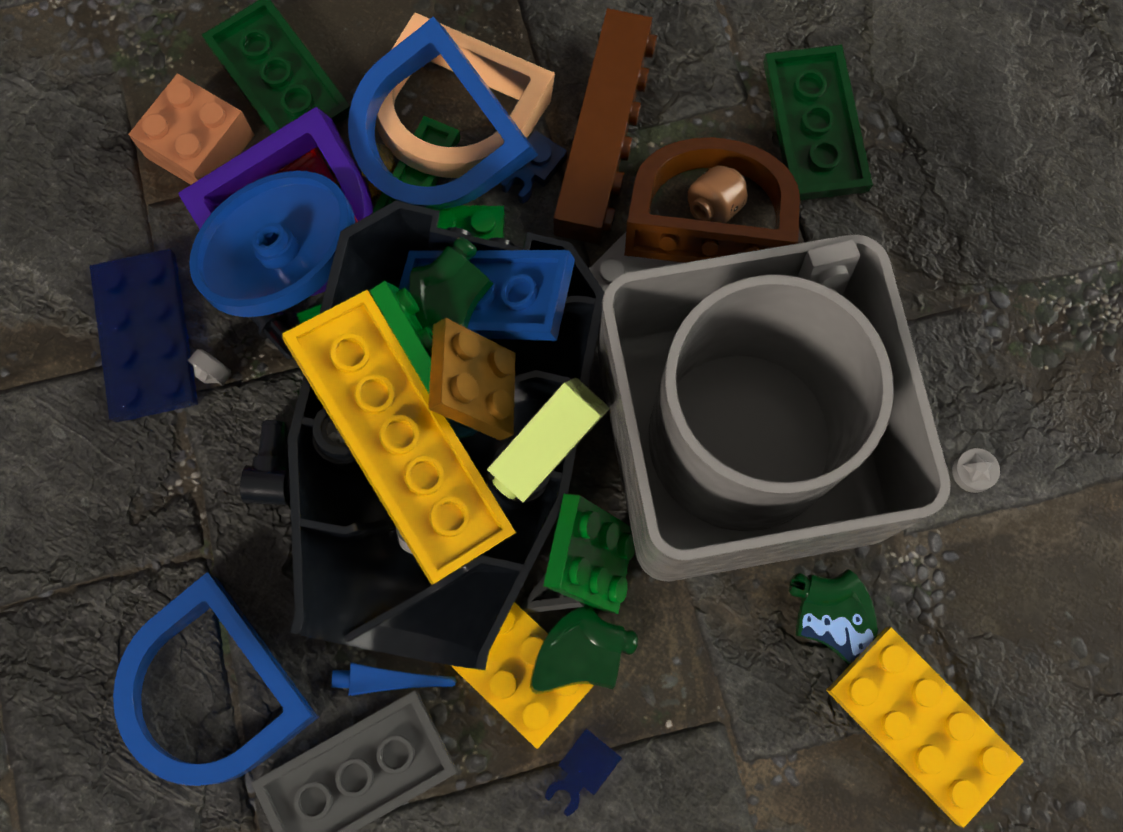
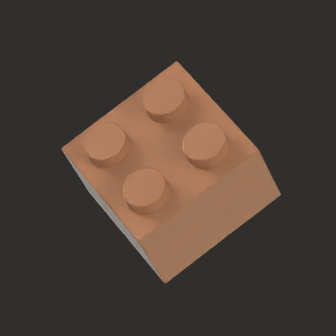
[128,73,255,185]

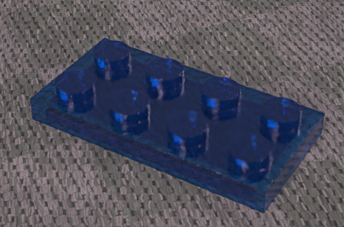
[89,249,198,423]

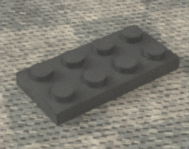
[251,691,458,832]

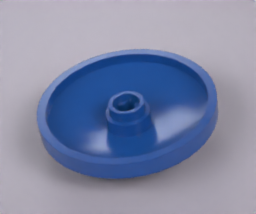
[189,171,355,317]

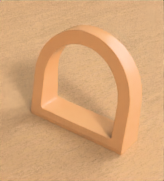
[376,13,555,178]

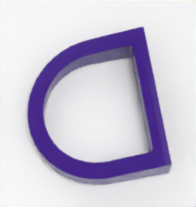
[178,106,373,296]

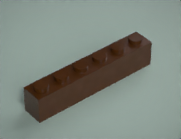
[554,8,657,245]

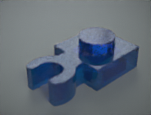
[545,729,622,816]

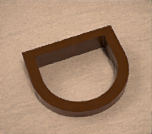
[624,137,800,263]

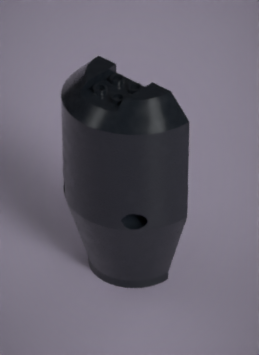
[288,201,605,671]

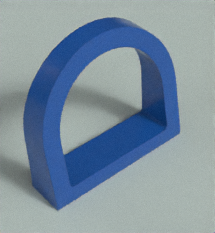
[348,16,538,209]
[113,572,319,786]

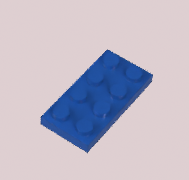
[390,250,575,341]

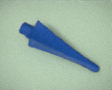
[332,663,457,696]

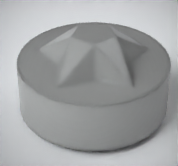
[188,349,232,386]
[952,448,1000,493]

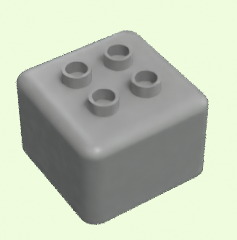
[598,235,950,581]

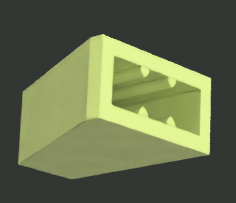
[487,377,610,502]

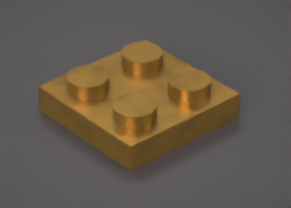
[428,318,515,441]

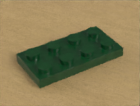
[202,0,350,134]
[763,45,873,200]

